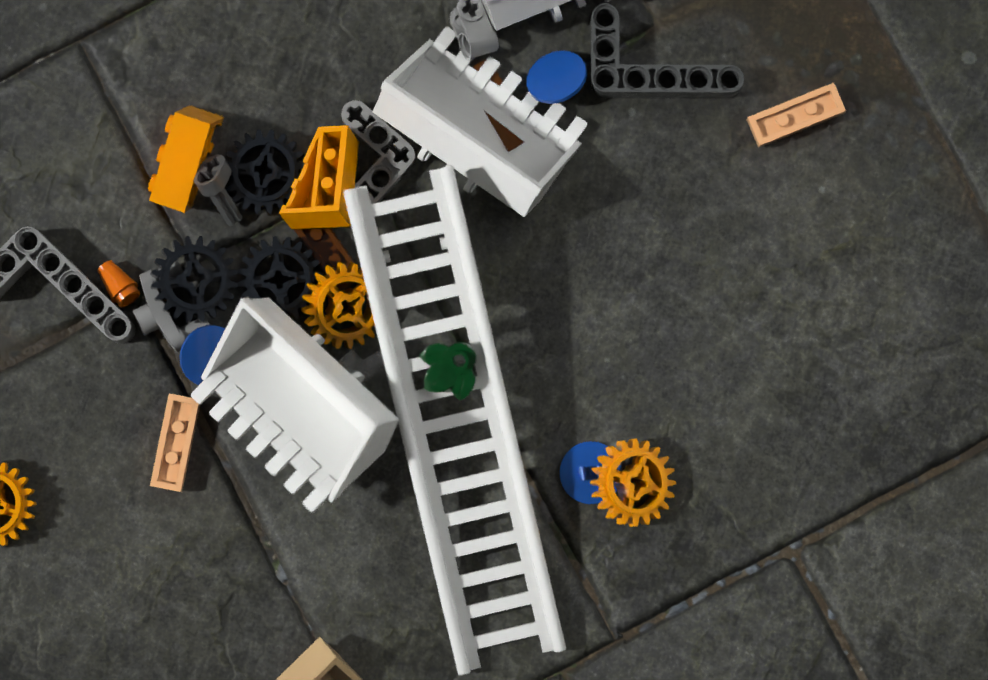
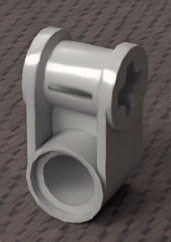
[449,0,499,60]

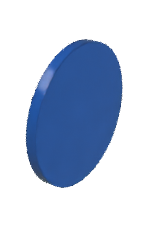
[526,51,587,104]
[180,325,225,385]
[559,441,622,504]

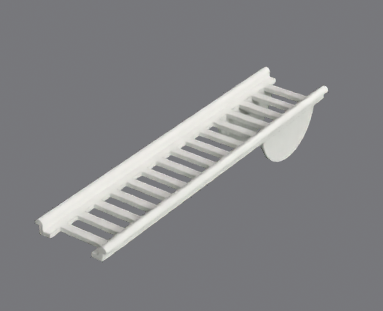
[343,165,566,675]

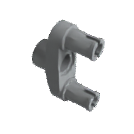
[132,260,210,353]

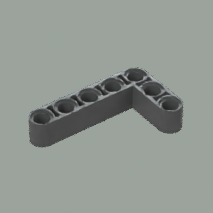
[590,3,744,99]

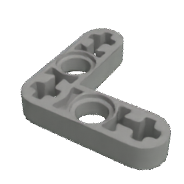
[341,100,416,204]

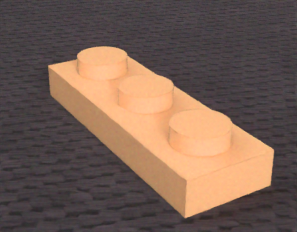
[747,83,846,148]
[150,393,200,492]

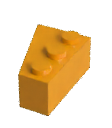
[148,105,224,213]
[279,125,359,229]

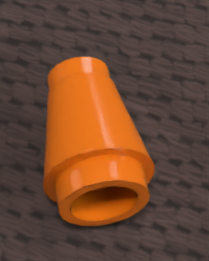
[97,260,140,307]

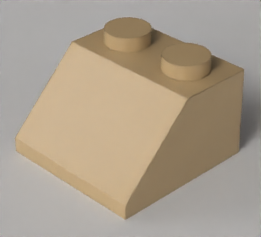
[276,637,363,680]

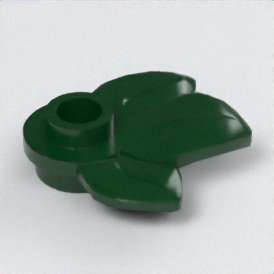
[420,342,477,400]

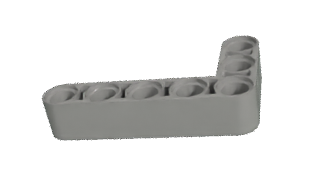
[0,226,136,344]

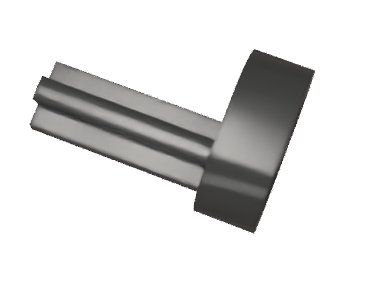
[194,154,242,226]

